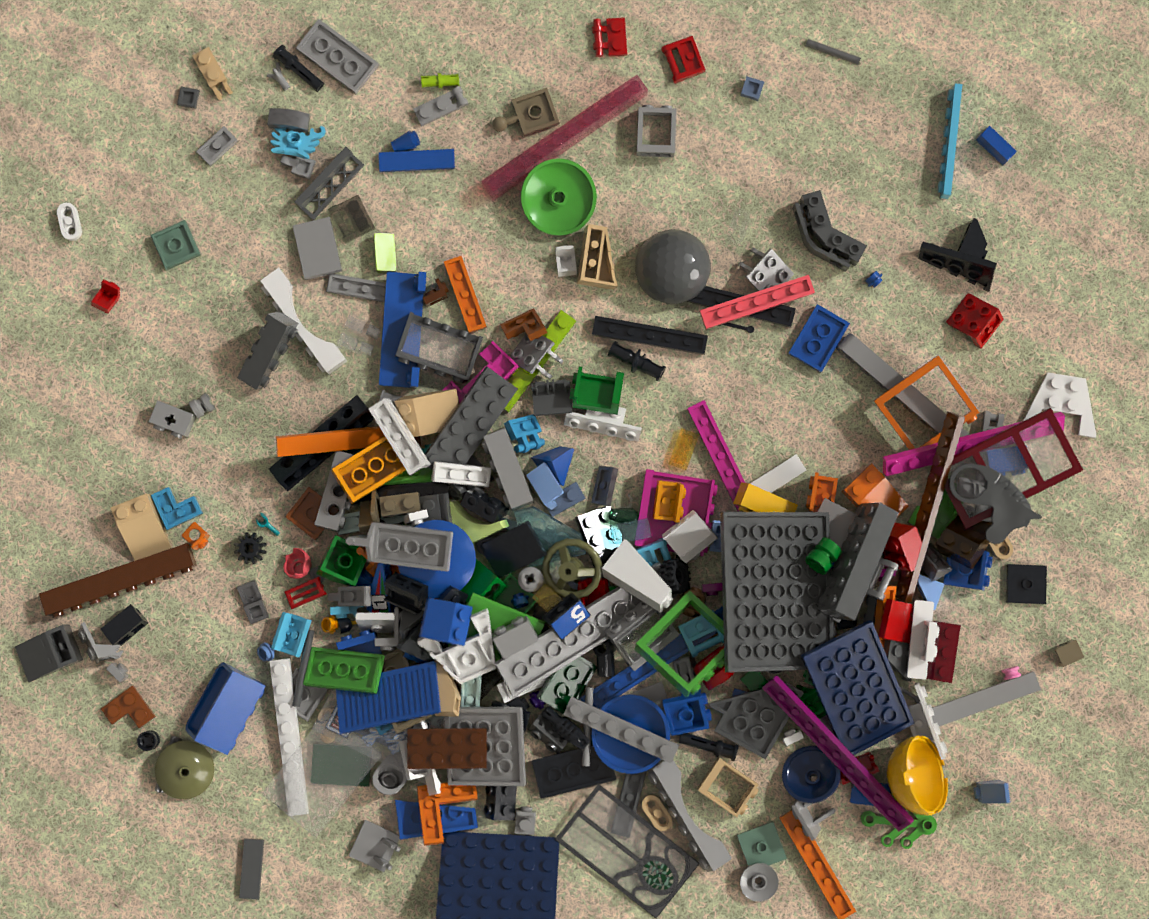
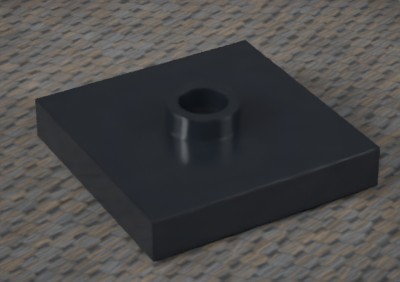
[1006,564,1047,604]

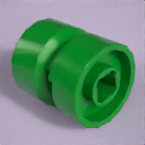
[805,537,842,575]

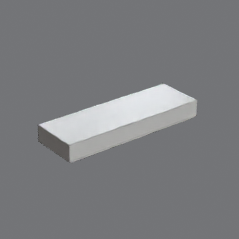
[750,454,806,493]
[431,461,491,487]

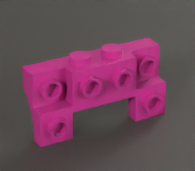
[442,341,519,404]

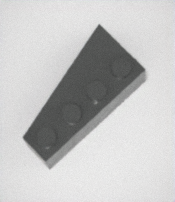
[237,311,299,390]

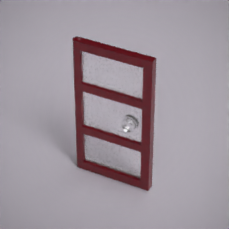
[945,408,1084,529]

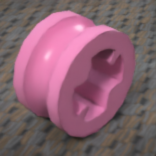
[1001,666,1021,680]

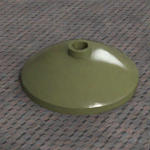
[155,740,214,799]

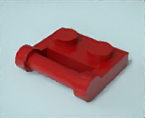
[661,36,706,83]

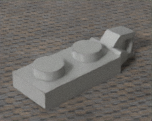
[328,586,371,607]

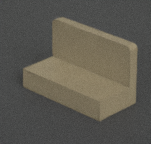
[358,489,381,533]

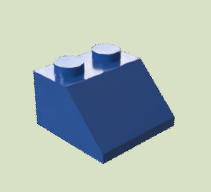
[419,598,473,646]

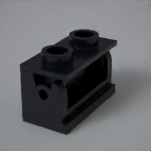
[384,572,428,615]

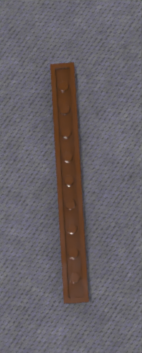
[896,412,965,603]

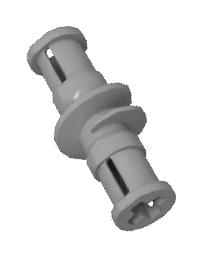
[518,567,543,592]

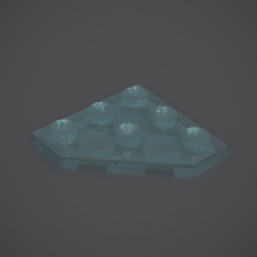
[514,506,586,567]

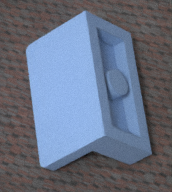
[526,463,564,510]

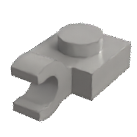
[280,155,316,180]

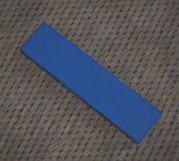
[379,149,455,172]

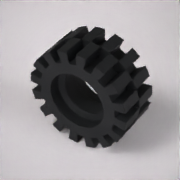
[658,558,691,595]

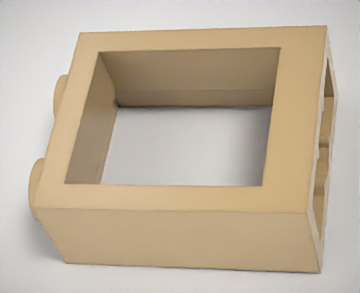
[697,757,759,817]

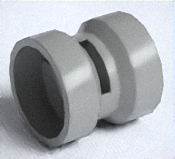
[189,393,215,419]

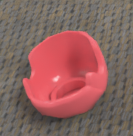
[283,548,312,579]

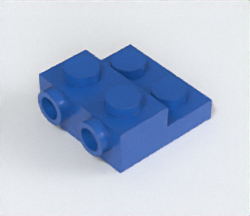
[943,551,993,591]
[663,688,712,736]

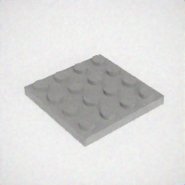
[445,707,526,786]

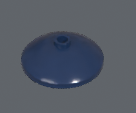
[782,746,841,804]

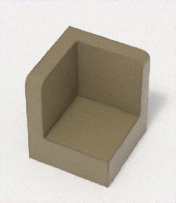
[1055,639,1085,667]

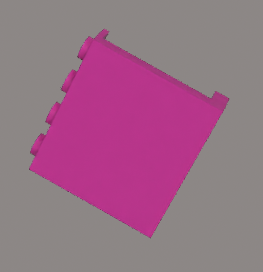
[634,469,718,557]

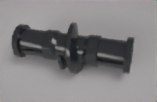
[608,341,666,382]

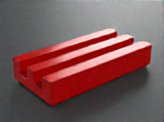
[284,577,327,609]

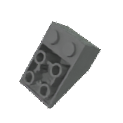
[15,624,83,683]

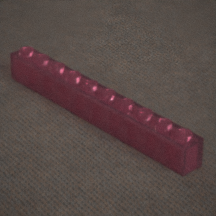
[481,75,648,201]

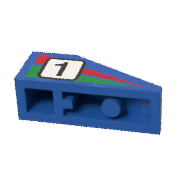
[366,563,398,613]

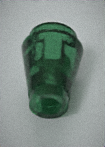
[609,508,639,527]

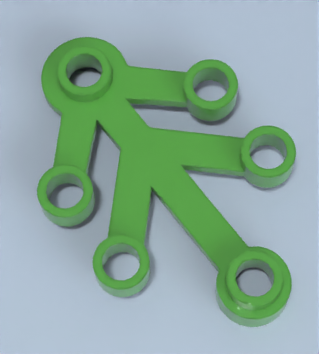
[860,796,937,849]

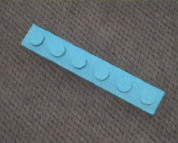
[937,83,963,199]

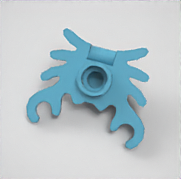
[270,126,326,159]

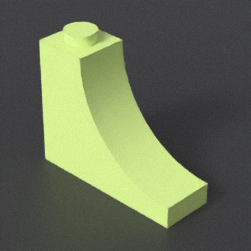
[449,499,509,544]

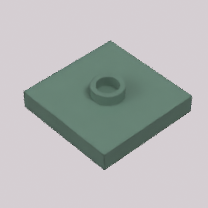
[150,220,201,270]
[737,821,787,866]

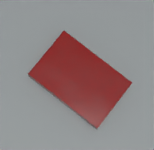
[878,599,914,643]

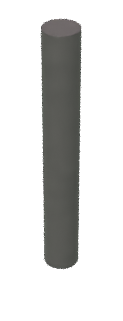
[806,39,861,65]

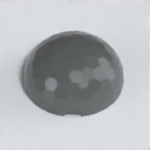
[635,229,711,304]

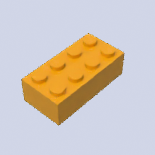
[331,437,406,504]

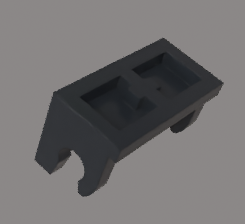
[101,604,149,647]

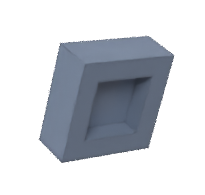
[740,76,764,101]

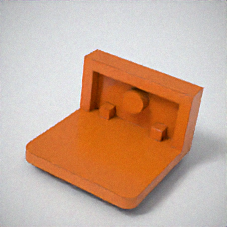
[806,472,838,512]

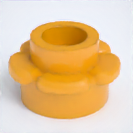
[321,615,339,634]

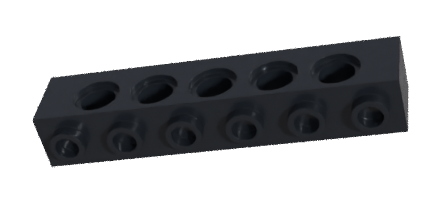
[269,395,374,492]

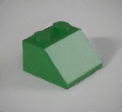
[316,535,367,587]

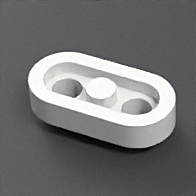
[57,203,82,241]

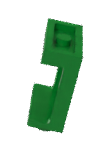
[570,366,624,415]

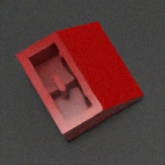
[883,522,922,572]

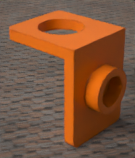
[182,522,210,550]

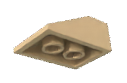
[395,389,459,437]
[111,493,172,561]

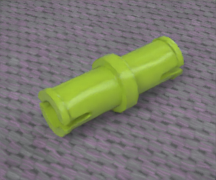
[421,73,459,88]

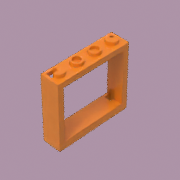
[873,356,980,450]

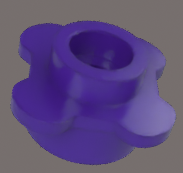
[529,691,546,710]

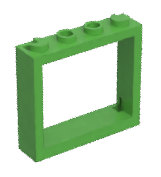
[634,591,725,698]

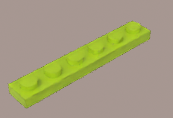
[504,310,577,413]

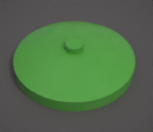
[520,159,597,235]

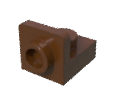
[423,278,449,307]

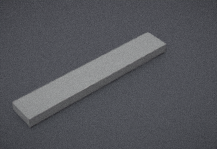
[932,671,1041,726]

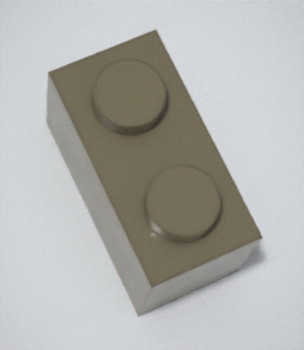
[379,492,421,518]

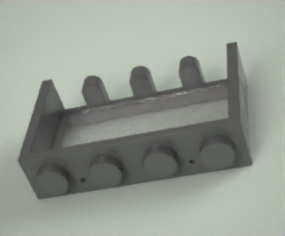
[395,312,483,383]

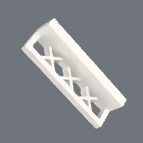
[369,398,431,475]

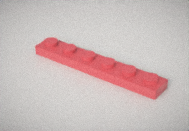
[699,275,815,329]

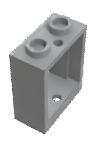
[636,105,676,157]

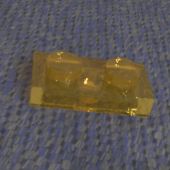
[668,428,699,471]

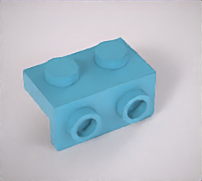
[271,612,312,657]

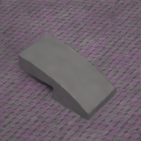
[267,108,310,132]
[237,579,269,624]

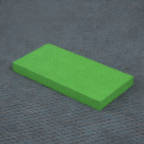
[303,647,385,694]

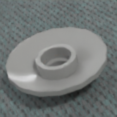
[740,863,779,902]

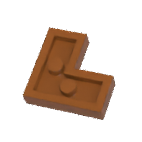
[500,308,547,341]
[101,685,156,728]

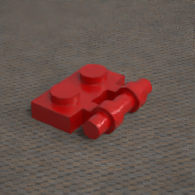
[592,17,628,57]

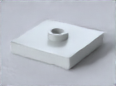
[355,613,395,633]

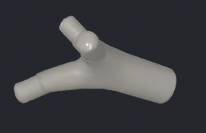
[267,62,290,91]

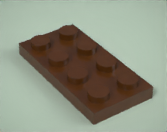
[407,728,487,769]

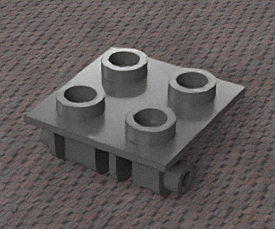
[531,378,572,416]

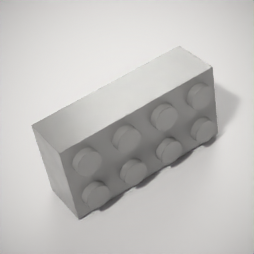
[482,428,534,511]

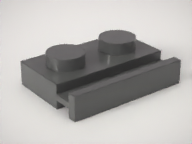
[420,493,452,523]

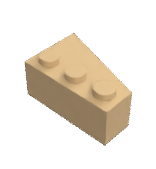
[577,224,618,290]

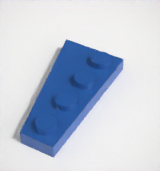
[395,800,478,840]

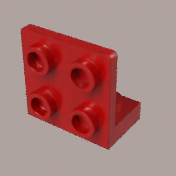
[946,293,1004,349]

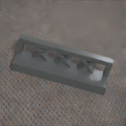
[294,147,365,220]

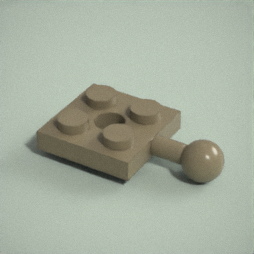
[492,88,559,136]

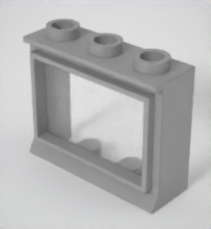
[605,601,679,671]

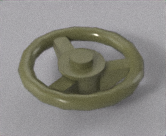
[542,538,602,599]

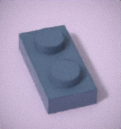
[547,482,586,517]

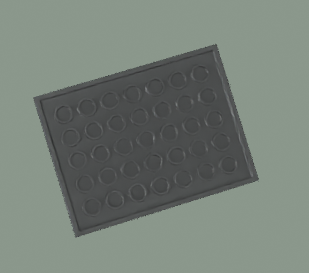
[720,512,834,672]

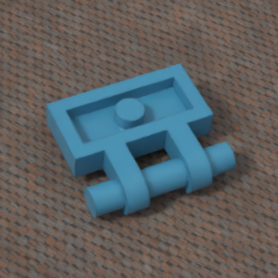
[504,414,545,453]

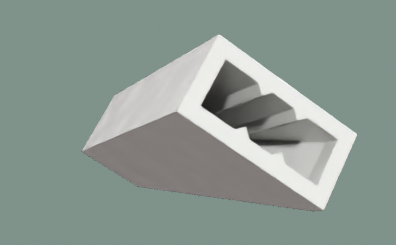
[602,539,673,613]

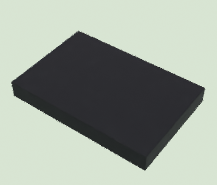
[480,521,547,579]

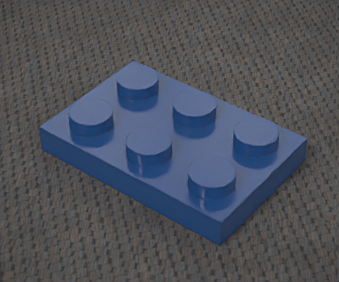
[788,304,850,373]

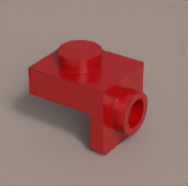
[91,279,120,314]

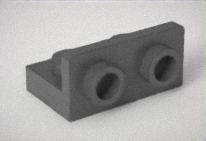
[528,707,568,754]

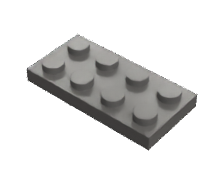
[296,19,379,94]

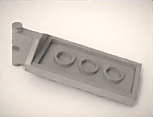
[346,522,453,572]

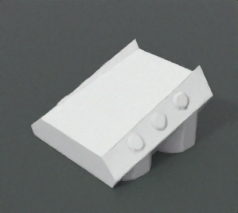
[662,510,718,563]

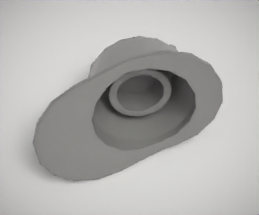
[373,752,407,795]

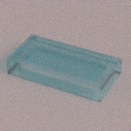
[610,518,652,545]

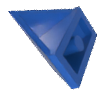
[530,446,574,486]

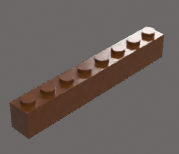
[39,543,197,618]

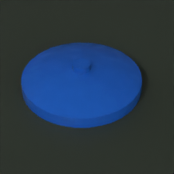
[398,520,476,598]
[592,695,670,774]

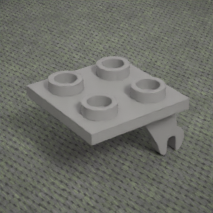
[738,247,794,291]
[509,334,563,379]
[78,622,123,664]
[791,800,836,841]
[349,820,401,872]

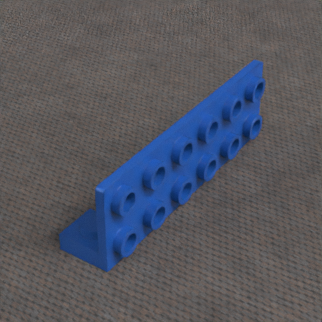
[379,271,427,389]

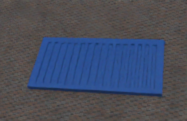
[336,661,441,734]

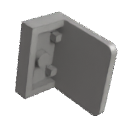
[375,607,403,650]

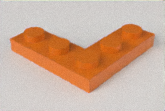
[417,782,478,846]

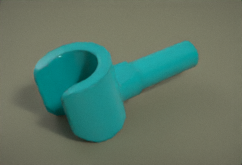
[256,513,280,536]

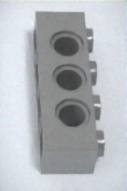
[315,451,354,533]

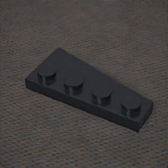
[396,585,469,662]

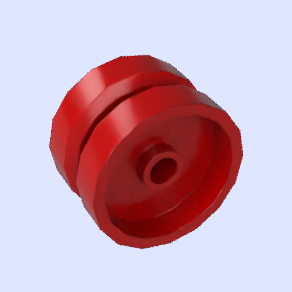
[692,644,735,691]

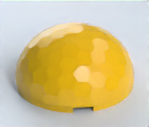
[887,736,948,816]

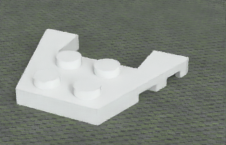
[1023,373,1096,438]
[417,608,496,684]

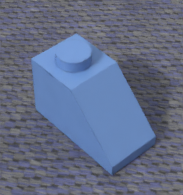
[974,780,1011,804]

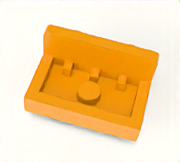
[652,480,686,523]

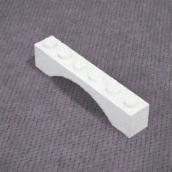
[260,268,347,374]

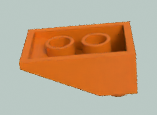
[841,463,909,518]

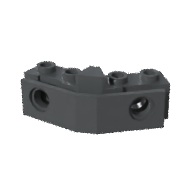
[792,190,867,272]

